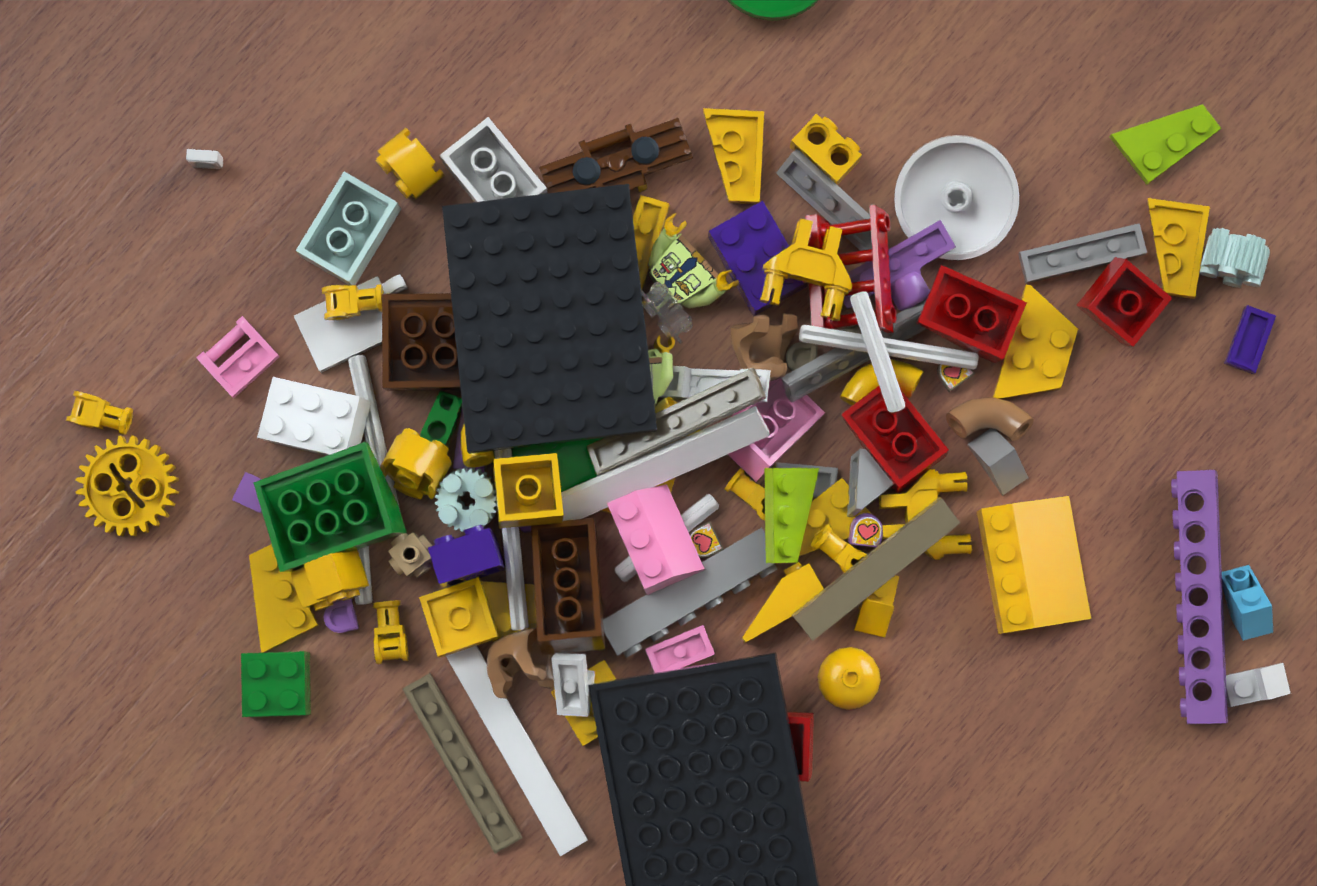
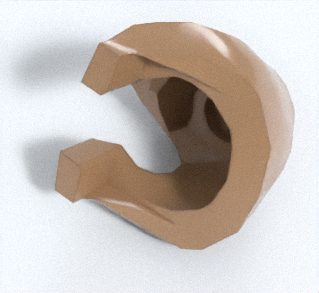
[730,314,798,382]
[487,628,555,699]

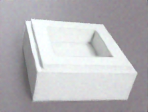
[186,149,223,169]

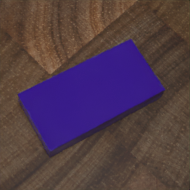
[1224,305,1276,374]

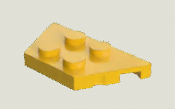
[993,284,1078,399]

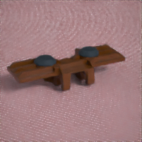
[539,118,693,193]

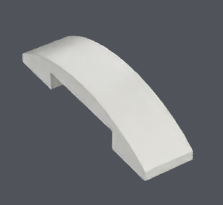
[660,366,771,403]

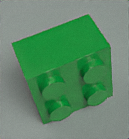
[241,651,311,717]

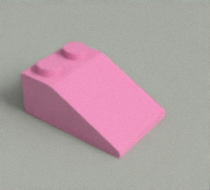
[728,378,825,482]

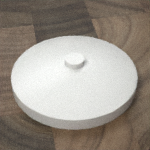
[894,135,1019,260]

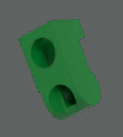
[420,390,463,447]

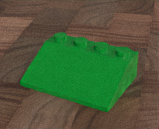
[253,442,407,572]

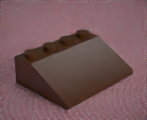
[382,293,461,391]

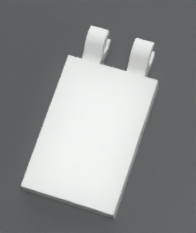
[294,274,407,373]

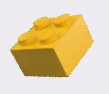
[493,453,564,529]

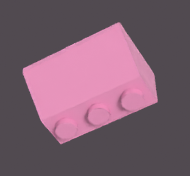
[607,484,705,595]

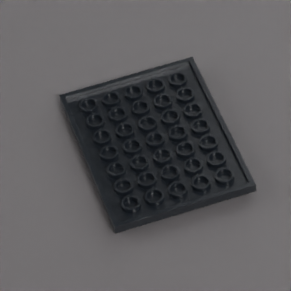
[442,184,657,454]
[589,652,820,886]

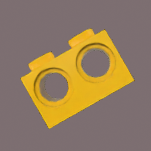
[790,114,862,185]

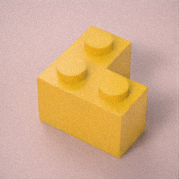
[290,550,369,611]

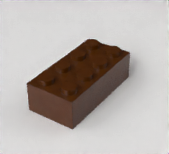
[531,518,605,655]

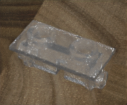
[641,282,693,344]

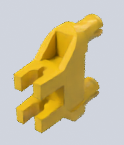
[759,219,852,321]
[878,469,972,560]

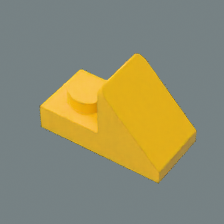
[854,575,899,638]

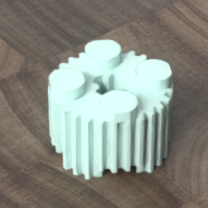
[1199,228,1270,288]
[435,467,497,532]

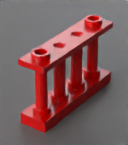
[805,205,897,333]

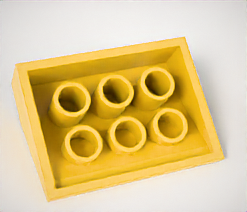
[976,496,1091,634]

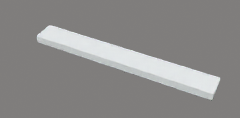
[561,406,770,521]
[446,646,588,856]

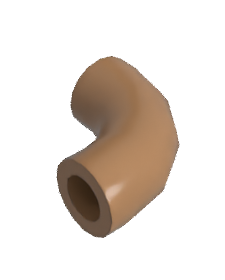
[946,397,1034,441]

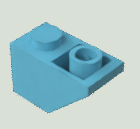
[1222,565,1273,641]

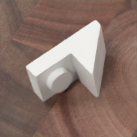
[552,653,595,717]
[1226,663,1290,707]

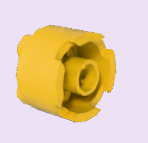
[375,127,445,199]
[380,428,452,499]

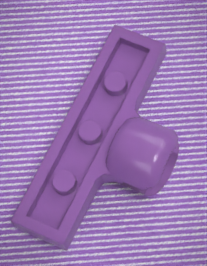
[843,220,956,311]

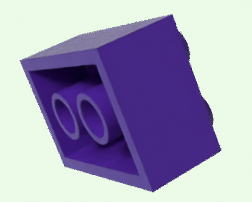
[708,201,808,317]
[428,525,506,588]

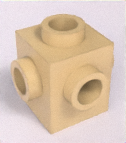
[388,532,432,578]

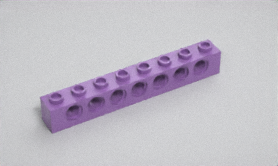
[1171,470,1228,724]

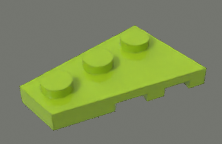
[1109,104,1221,185]
[764,468,819,563]

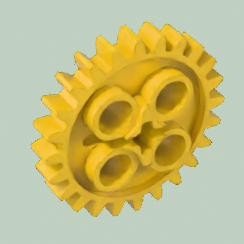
[75,435,179,537]

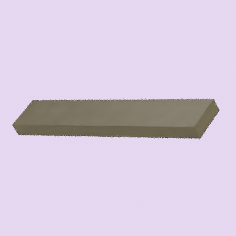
[586,368,766,475]
[792,497,960,641]
[403,673,523,854]

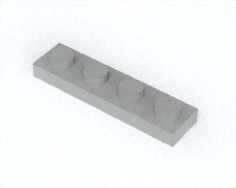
[776,149,872,251]
[1018,223,1147,283]

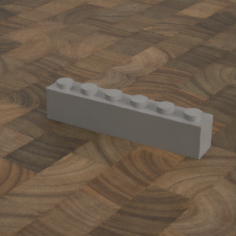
[603,527,778,658]

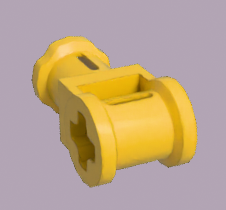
[322,284,384,320]
[65,391,133,435]
[724,468,765,521]
[811,524,867,573]
[373,600,409,664]

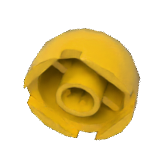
[817,647,881,710]

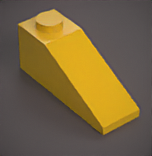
[742,562,824,643]

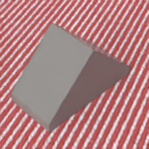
[967,428,1028,496]
[847,448,894,517]

